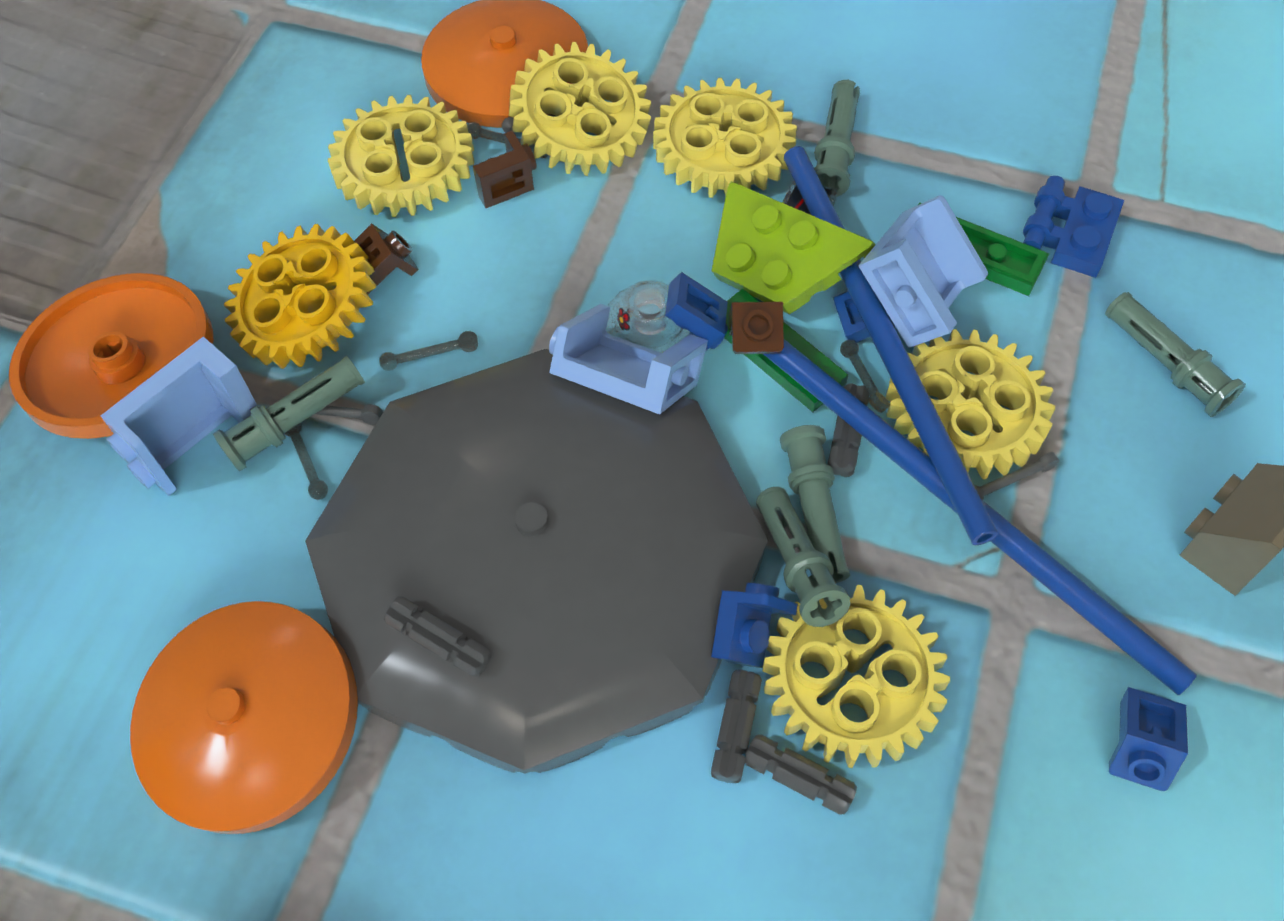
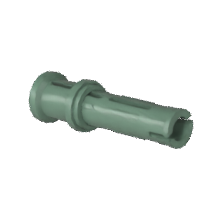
[814,80,860,197]
[1105,292,1246,417]
[213,356,365,471]
[780,425,850,583]
[756,487,850,627]

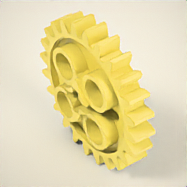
[509,42,651,176]
[653,78,797,198]
[328,95,474,217]
[885,329,1055,480]
[763,585,950,768]

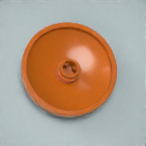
[421,0,588,128]
[9,273,214,439]
[130,601,358,834]

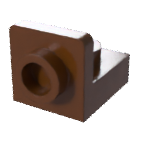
[473,131,537,208]
[354,223,419,295]
[729,302,784,354]

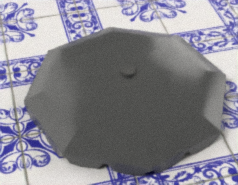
[305,349,768,774]

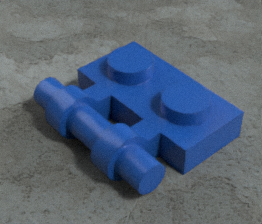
[1023,176,1124,278]

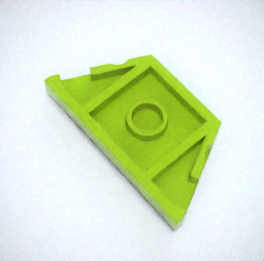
[711,181,875,314]

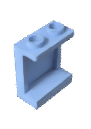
[858,195,988,348]
[549,304,708,415]
[101,336,258,496]

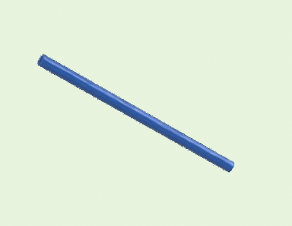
[784,146,998,545]
[763,339,1197,695]

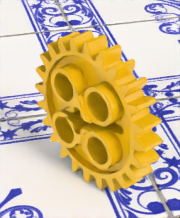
[224,224,376,369]

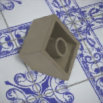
[1180,463,1284,596]

